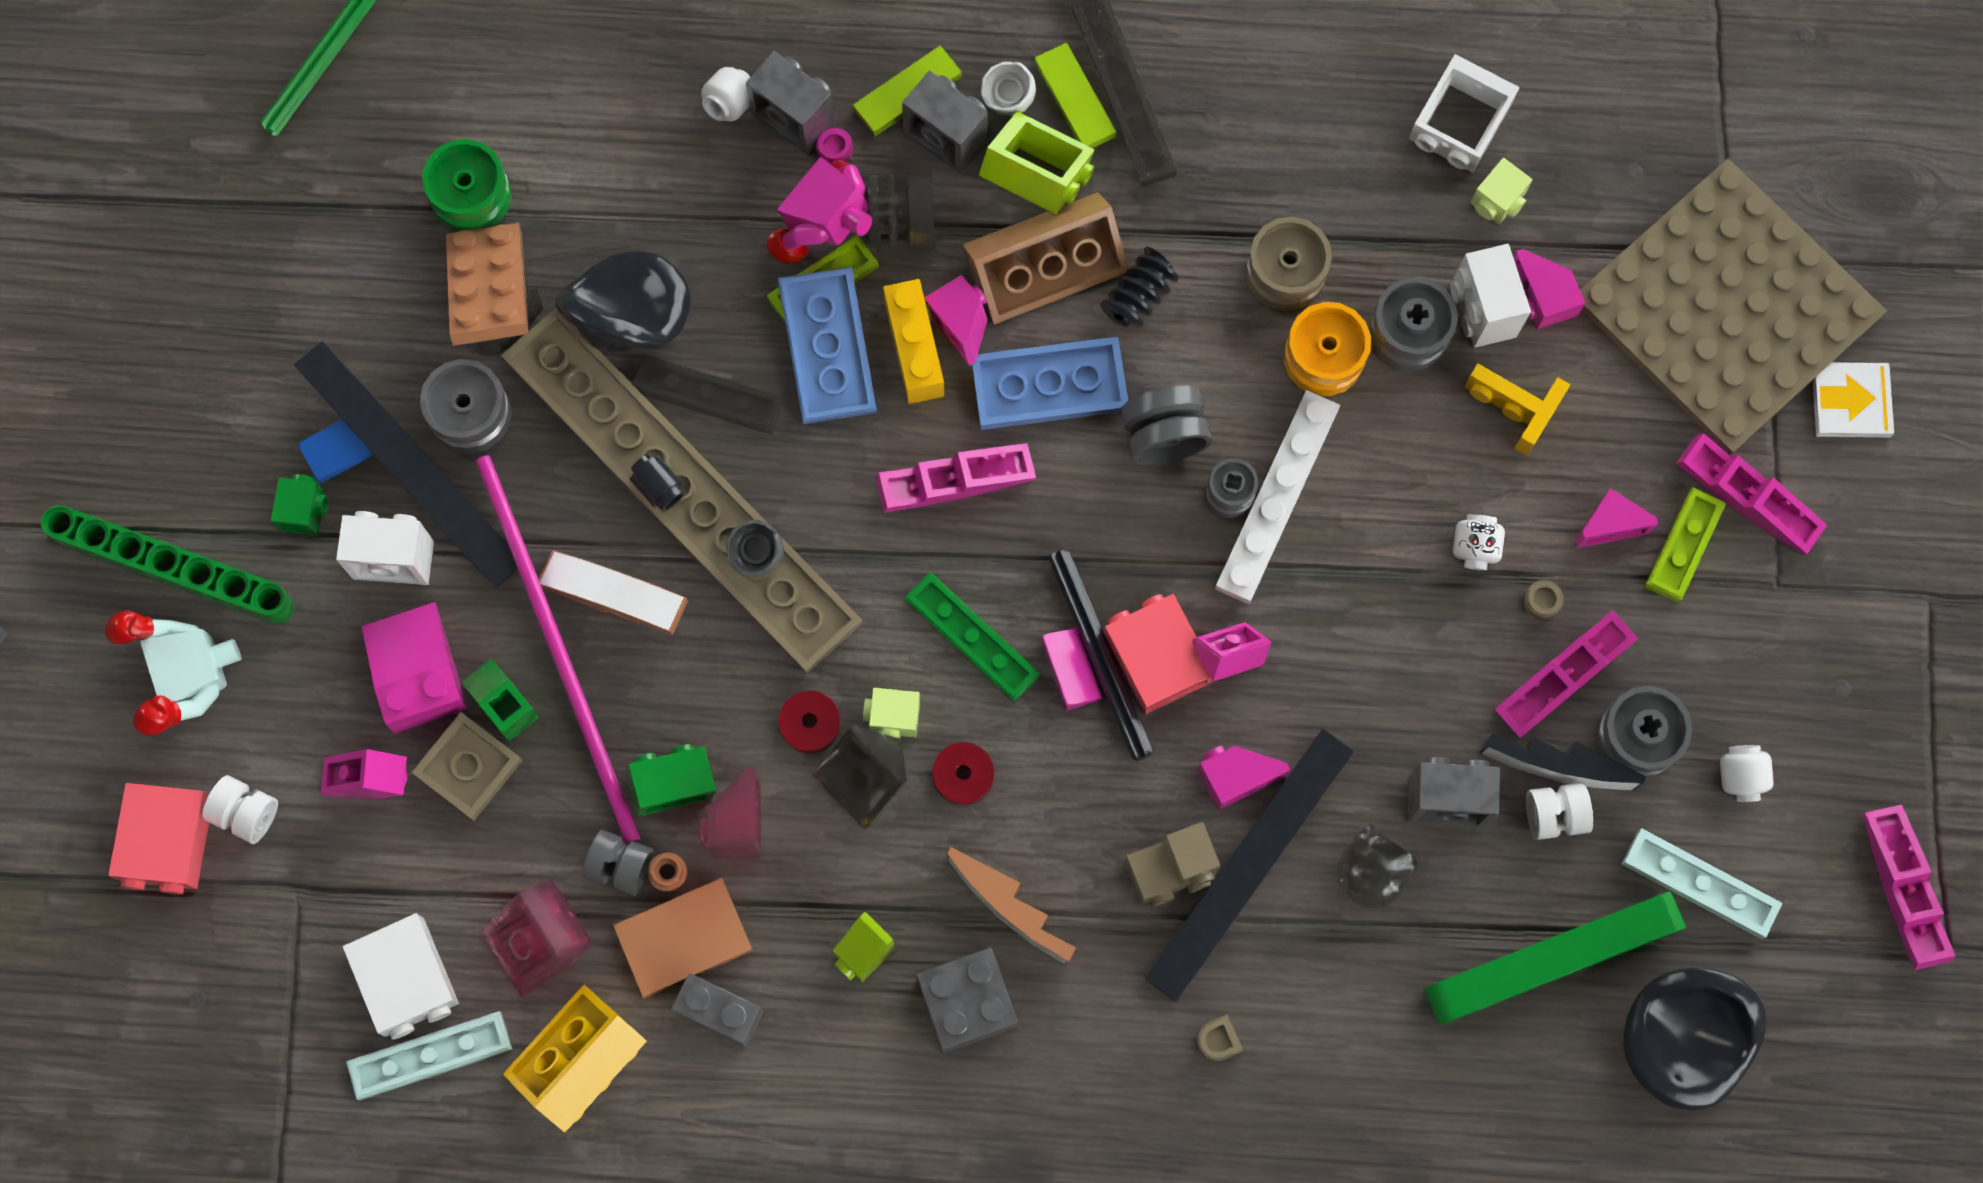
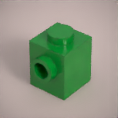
[271,474,328,535]

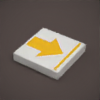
[1812,362,1894,438]

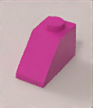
[924,275,988,366]
[1197,746,1291,811]
[320,749,407,799]

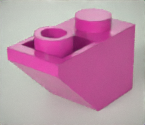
[1513,249,1585,330]

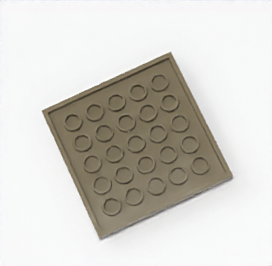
[1580,158,1887,456]

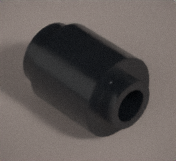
[630,455,686,512]

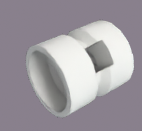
[202,775,278,844]
[1526,783,1593,840]

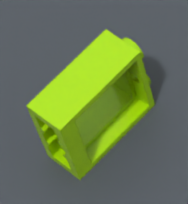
[979,111,1094,215]

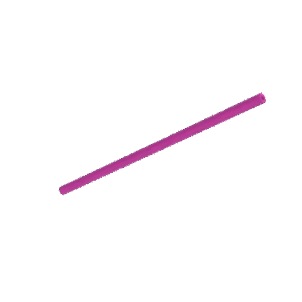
[476,455,641,845]

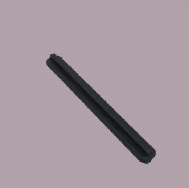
[1049,549,1153,761]

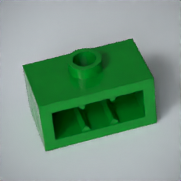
[626,744,716,817]

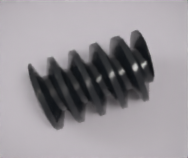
[1100,246,1179,327]

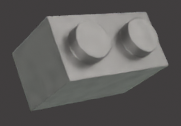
[671,973,764,1047]

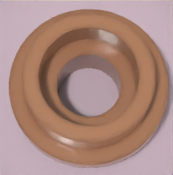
[648,852,687,892]

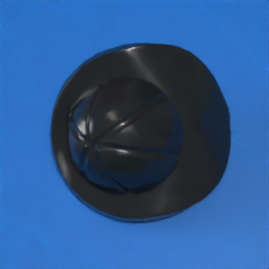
[555,251,691,351]
[1623,967,1767,1110]

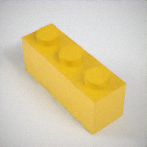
[883,279,944,404]

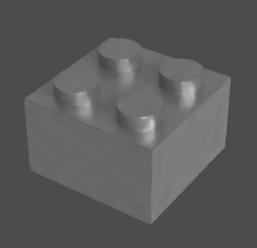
[746,51,835,155]
[902,70,988,174]
[1407,757,1500,827]
[917,947,1018,1054]

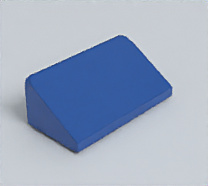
[298,420,374,484]

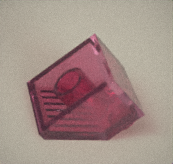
[700,767,761,859]
[480,879,594,997]

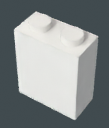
[343,913,459,1039]

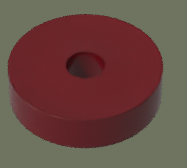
[779,690,841,754]
[933,742,994,806]

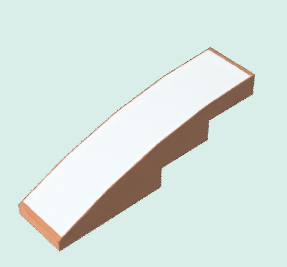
[539,550,688,635]
[947,847,1076,966]

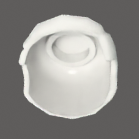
[981,62,1036,117]

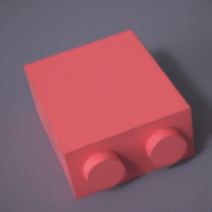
[1104,593,1213,715]
[108,783,209,895]

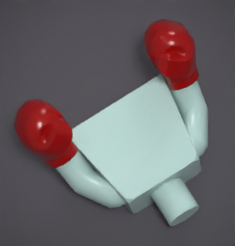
[105,610,242,735]

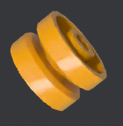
[1283,302,1371,397]

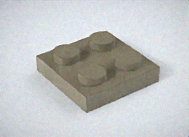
[411,712,523,821]

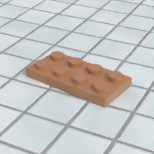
[446,223,528,346]

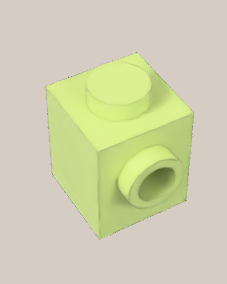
[1470,157,1533,225]
[863,688,920,741]

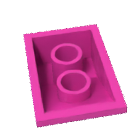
[361,602,468,734]

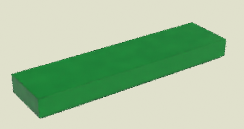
[904,571,1040,703]

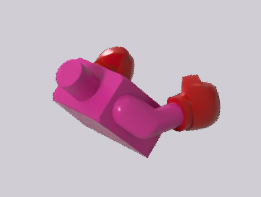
[766,157,872,264]

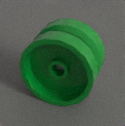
[422,139,512,232]

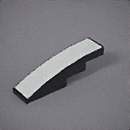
[1479,732,1646,790]

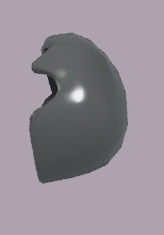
[726,520,784,578]

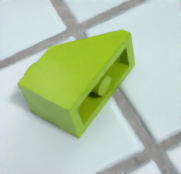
[833,912,895,983]

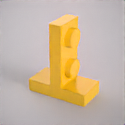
[1464,363,1571,456]

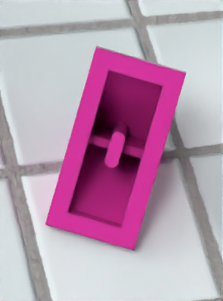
[1575,488,1658,548]

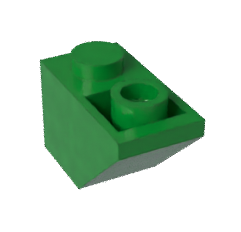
[461,658,540,741]

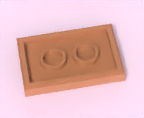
[613,878,753,999]

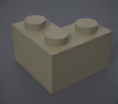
[1125,822,1221,907]

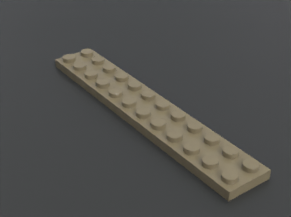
[501,308,863,674]

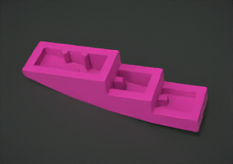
[1676,433,1827,555]
[875,443,1036,513]
[1495,610,1639,738]
[1863,804,1956,970]

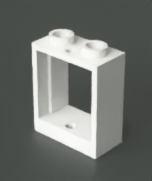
[1409,54,1520,172]

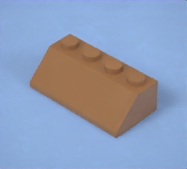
[962,192,1128,325]

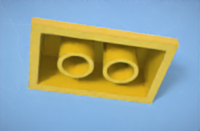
[503,984,647,1132]

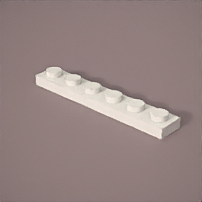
[1215,390,1340,605]

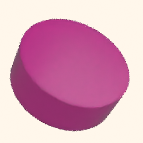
[816,128,853,163]

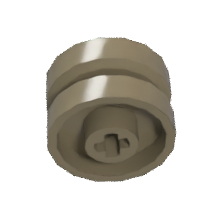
[1245,217,1332,312]

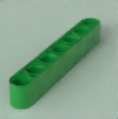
[40,505,295,624]
[1423,891,1687,1026]

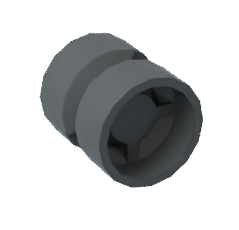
[1205,458,1258,520]
[583,829,654,896]

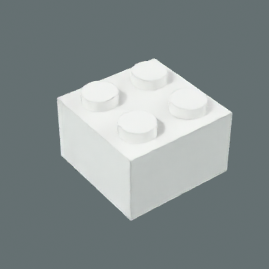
[1450,243,1531,348]
[336,511,434,585]

